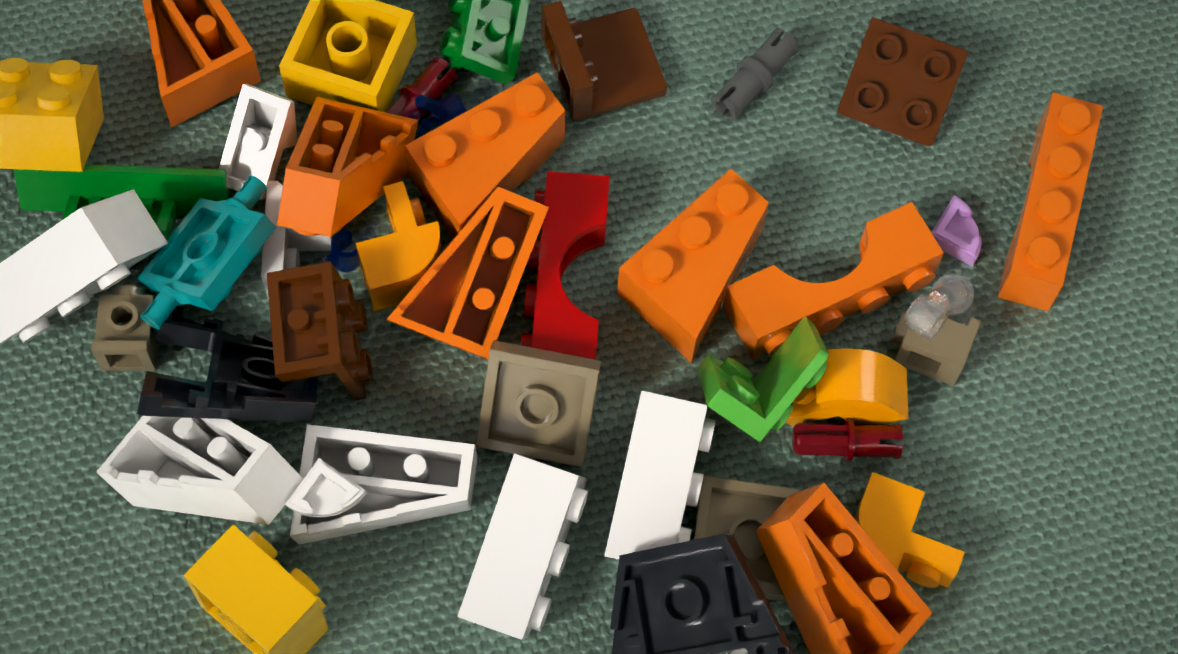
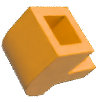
[356,181,442,311]
[786,348,908,426]
[854,472,965,588]

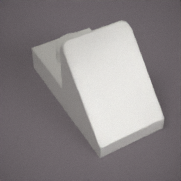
[219,84,298,200]
[261,181,333,298]

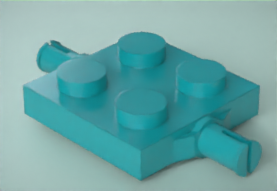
[137,175,277,330]

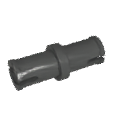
[711,28,799,121]

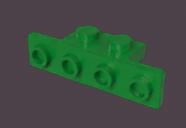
[14,164,229,241]

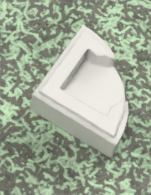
[285,458,367,517]

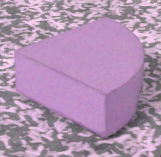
[931,195,982,267]

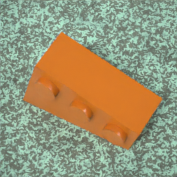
[142,0,261,128]
[405,72,566,239]
[277,97,418,237]
[617,169,769,364]
[385,187,549,360]
[755,482,933,654]

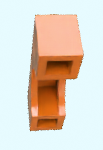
[997,92,1103,311]
[722,202,944,360]

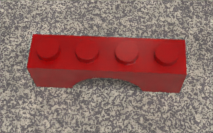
[521,171,610,360]

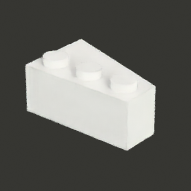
[0,189,168,344]
[605,391,716,560]
[96,416,303,525]
[290,424,478,545]
[458,454,588,640]

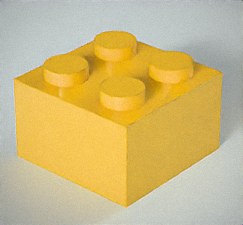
[279,0,417,112]
[0,58,104,172]
[183,525,329,654]

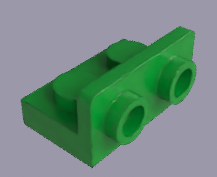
[439,0,530,85]

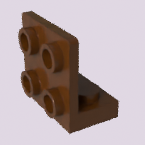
[541,1,667,122]
[838,17,969,146]
[267,261,373,401]

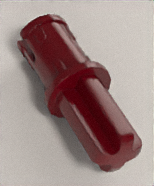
[386,57,458,121]
[792,418,903,462]

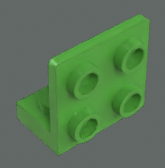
[697,317,829,442]

